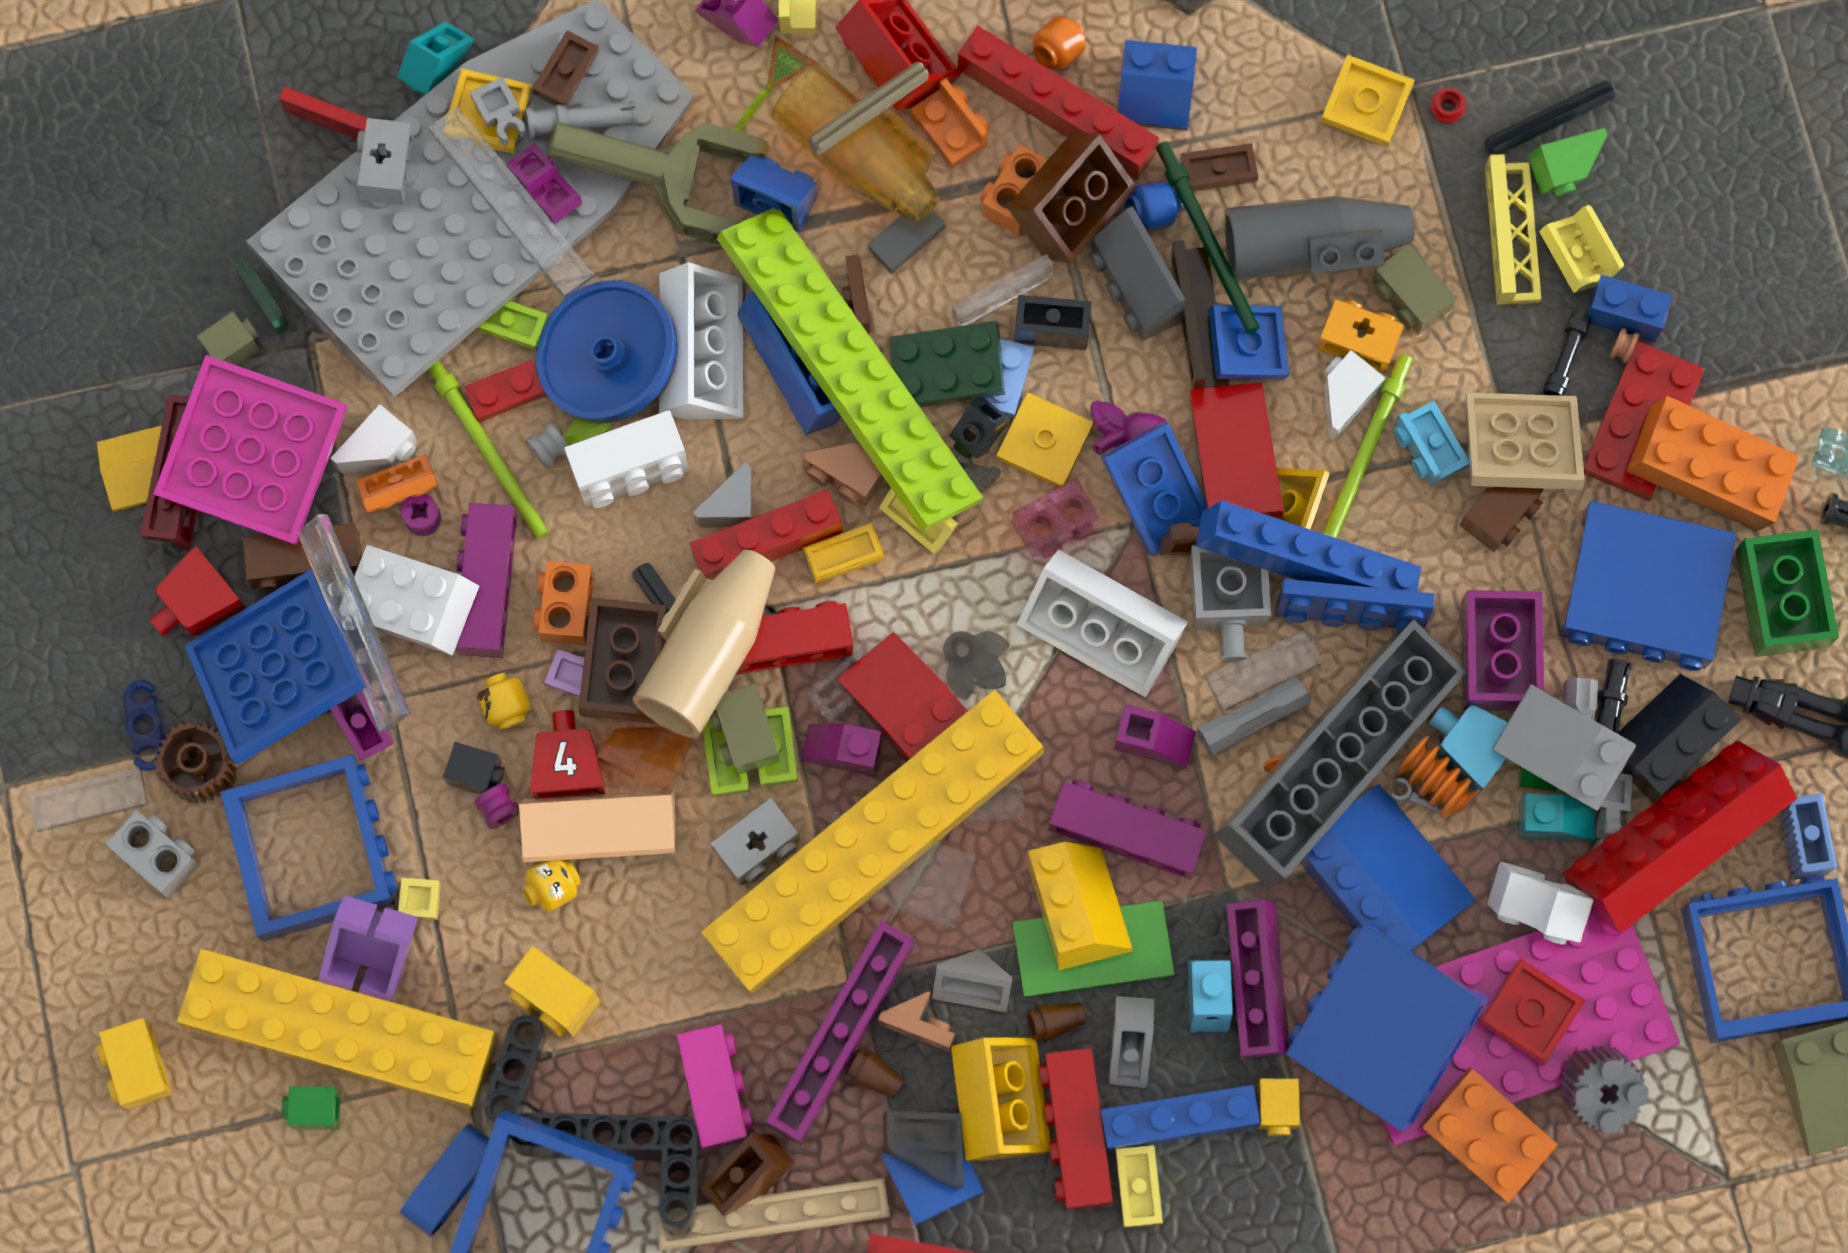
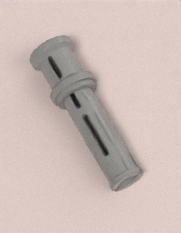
[525,101,637,141]

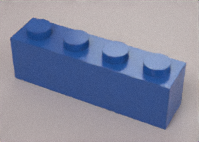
[737,291,841,435]
[1100,1085,1260,1152]

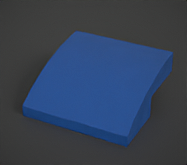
[881,1123,985,1226]

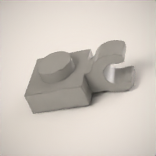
[1590,773,1633,839]

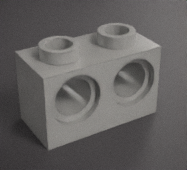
[106,810,199,899]

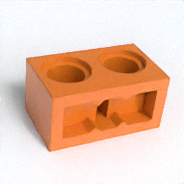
[980,144,1048,236]
[533,561,594,646]

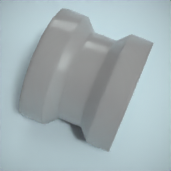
[525,422,568,469]

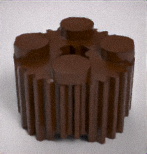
[154,721,238,803]

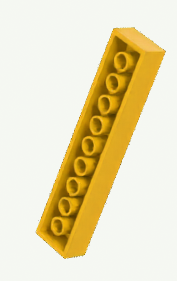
[701,689,1044,995]

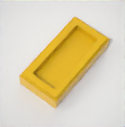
[802,523,885,584]

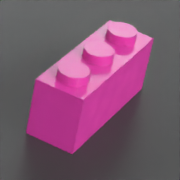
[677,1024,754,1151]

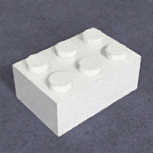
[564,410,689,508]
[340,545,479,656]

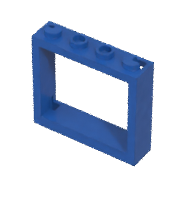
[221,755,398,942]
[1681,875,1848,1043]
[449,1110,637,1253]

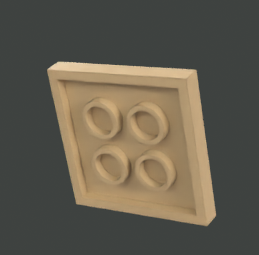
[1465,392,1585,490]

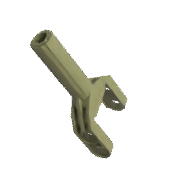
[546,122,769,245]

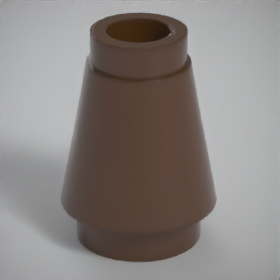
[1027,1002,1086,1042]
[845,1048,904,1098]

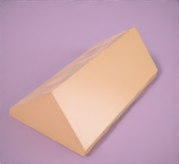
[519,790,675,862]

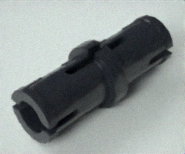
[1596,659,1632,734]

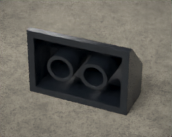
[1618,674,1742,803]

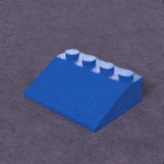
[1300,784,1476,952]

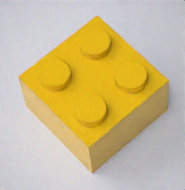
[505,946,601,1038]

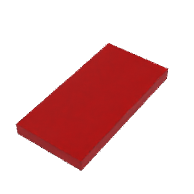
[1189,382,1284,518]

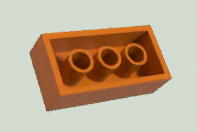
[1627,396,1799,531]

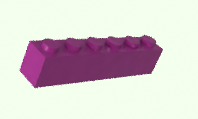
[766,921,915,1145]

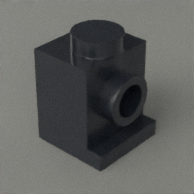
[949,397,1010,459]

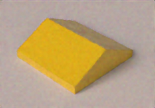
[97,425,162,512]

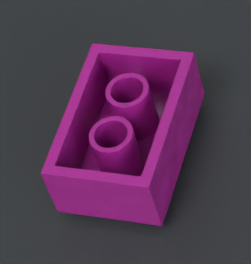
[1461,590,1544,711]

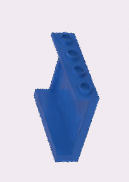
[1559,501,1737,671]
[1286,923,1490,1131]

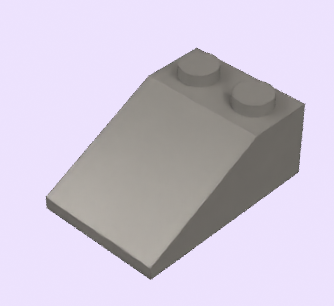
[1492,684,1636,811]

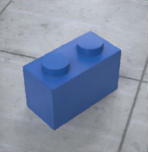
[1586,275,1672,342]

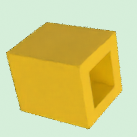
[1257,1079,1300,1136]

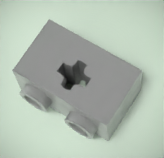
[352,118,414,205]
[711,798,800,885]

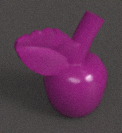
[1090,400,1167,455]

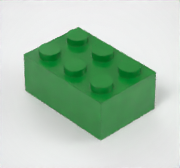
[1735,529,1839,657]

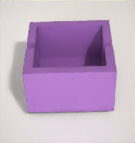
[318,895,418,1002]

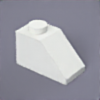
[1324,350,1385,441]
[330,404,418,473]

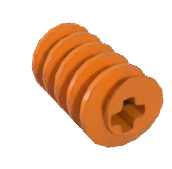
[1397,736,1481,819]

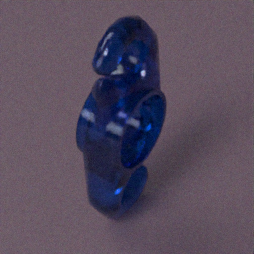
[123,680,164,771]

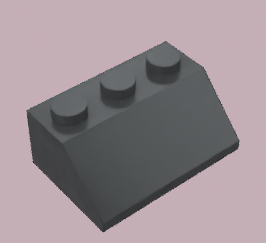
[1088,206,1185,342]

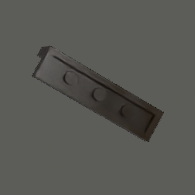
[1170,240,1229,389]

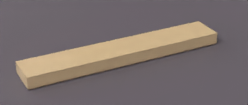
[655,1178,890,1251]

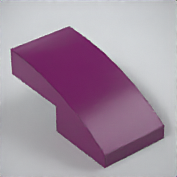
[506,143,583,224]

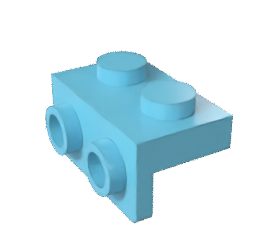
[1393,401,1469,487]

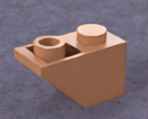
[803,441,885,506]

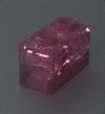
[1012,478,1099,559]

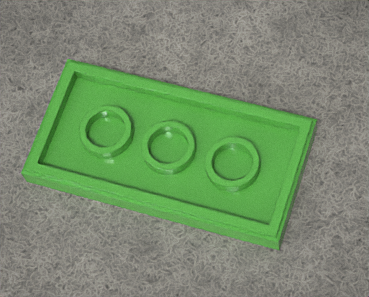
[1012,900,1175,998]

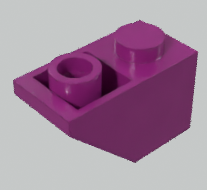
[695,0,779,47]
[1114,705,1196,769]

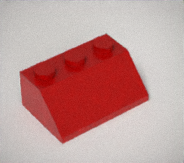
[835,0,962,110]

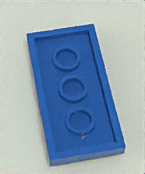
[1276,579,1435,631]

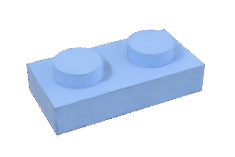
[985,338,1034,419]

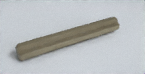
[808,62,929,154]

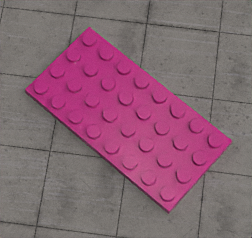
[1382,913,1680,1147]

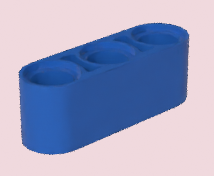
[400,1123,489,1237]

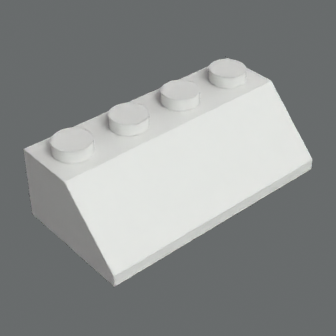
[659,262,743,420]
[1016,549,1188,698]

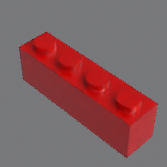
[689,489,843,580]
[735,601,854,675]
[1039,1048,1113,1211]

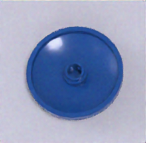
[536,280,678,423]

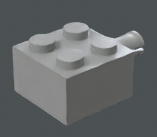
[1189,546,1271,662]

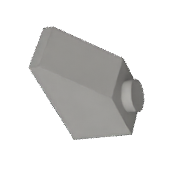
[1108,996,1154,1088]

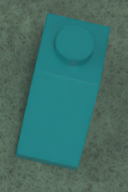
[397,21,475,95]
[1518,793,1595,842]

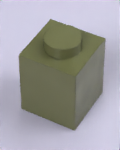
[197,311,260,366]

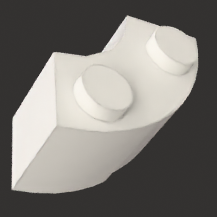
[1487,862,1594,944]

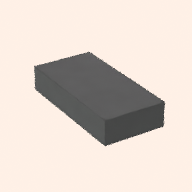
[868,199,946,274]

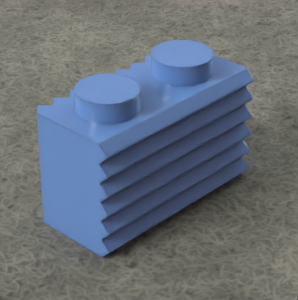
[1778,794,1838,880]

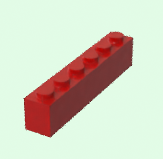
[957,25,1159,181]

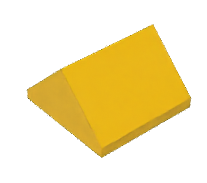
[1275,468,1330,529]

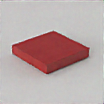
[1478,958,1586,1066]

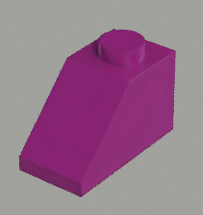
[330,669,394,762]
[801,724,882,776]

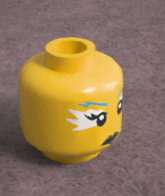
[521,860,581,912]

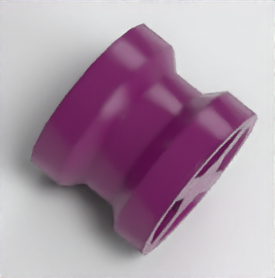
[401,494,442,536]
[474,783,520,829]

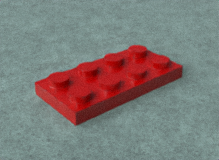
[1584,341,1705,501]

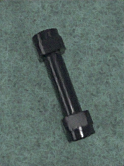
[1542,312,1592,396]

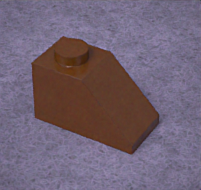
[700,1134,795,1216]

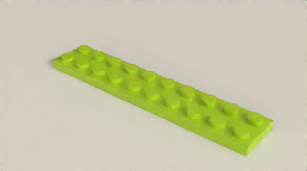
[717,208,983,533]

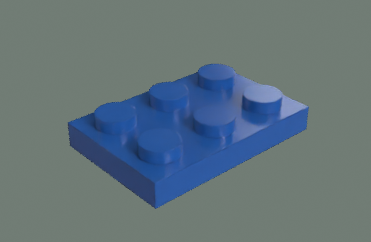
[1100,421,1207,555]

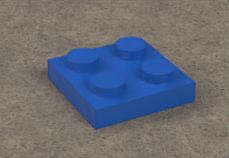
[1208,305,1289,380]

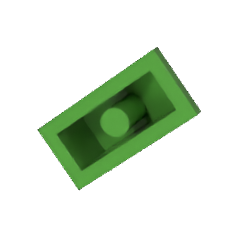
[1528,128,1608,197]

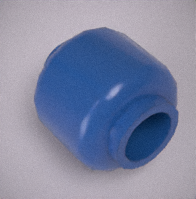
[1125,181,1182,231]

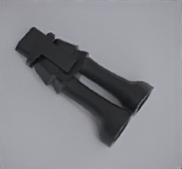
[1728,675,1848,759]

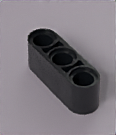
[484,1015,546,1124]

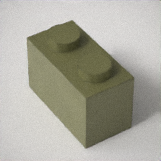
[1372,244,1457,335]
[711,684,780,775]

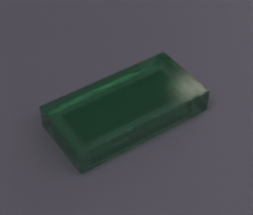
[233,259,289,335]

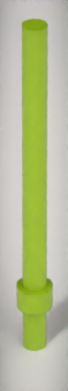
[1323,354,1413,538]
[428,360,549,540]

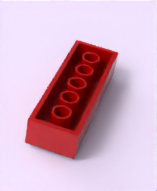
[1562,740,1797,934]

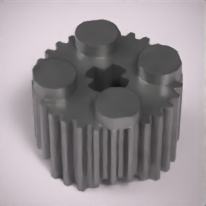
[1560,1045,1649,1133]

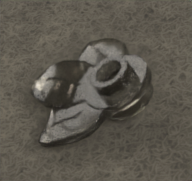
[943,631,1009,700]

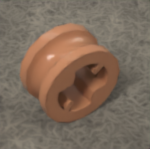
[1609,327,1639,364]

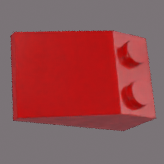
[836,631,968,762]

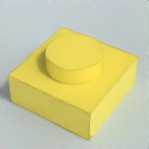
[398,878,441,920]

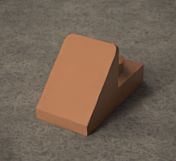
[878,991,955,1052]

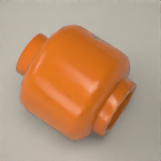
[1033,16,1086,70]

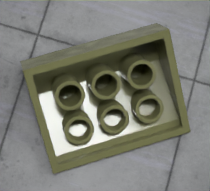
[1772,1022,1848,1156]

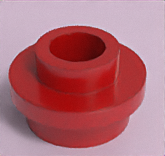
[1430,88,1466,124]

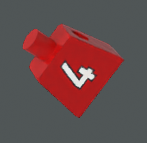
[530,710,606,798]

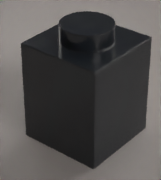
[443,742,505,794]

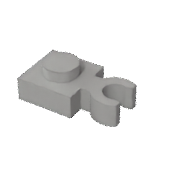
[470,77,526,146]

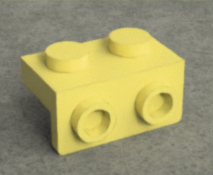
[1539,205,1624,293]

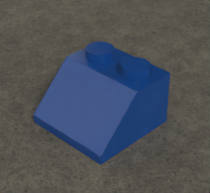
[1117,40,1197,130]
[731,155,818,233]

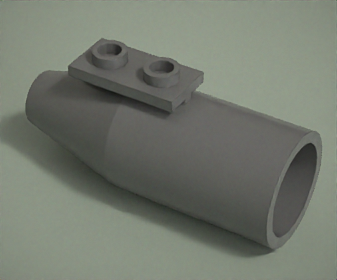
[1224,196,1414,281]

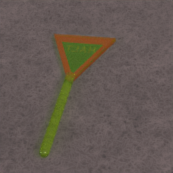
[732,35,819,132]

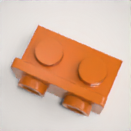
[910,78,989,169]
[356,454,438,513]

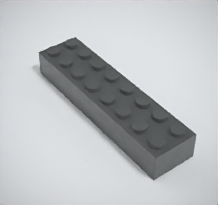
[1214,619,1467,889]

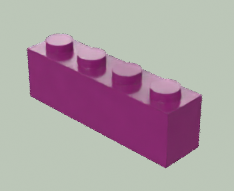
[455,503,518,658]
[1048,780,1207,880]
[1227,899,1290,1059]

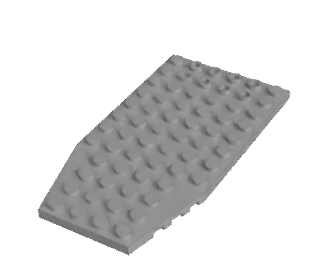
[246,0,694,398]

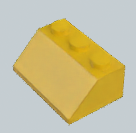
[1028,842,1133,970]
[951,1038,1050,1161]

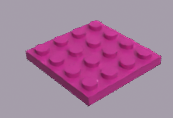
[153,355,348,545]

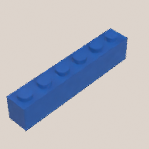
[1196,500,1421,592]

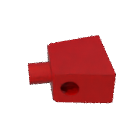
[149,546,246,637]

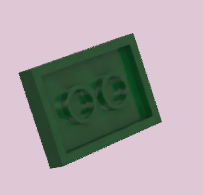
[889,321,1005,407]

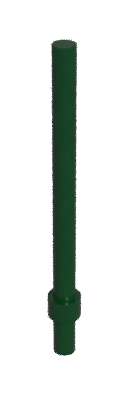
[1156,142,1260,334]

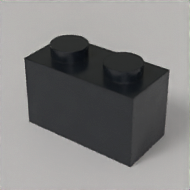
[1014,295,1092,350]

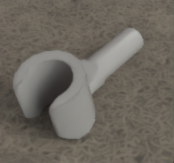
[1389,778,1441,813]

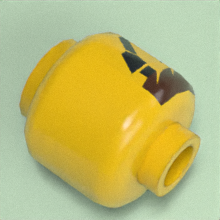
[477,672,532,731]

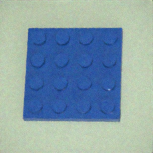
[185,569,366,765]

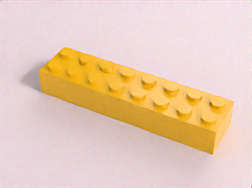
[177,949,499,1110]

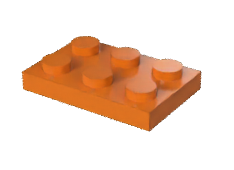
[1419,1067,1558,1203]

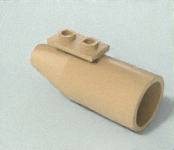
[633,550,775,738]

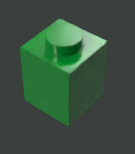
[281,1086,341,1130]

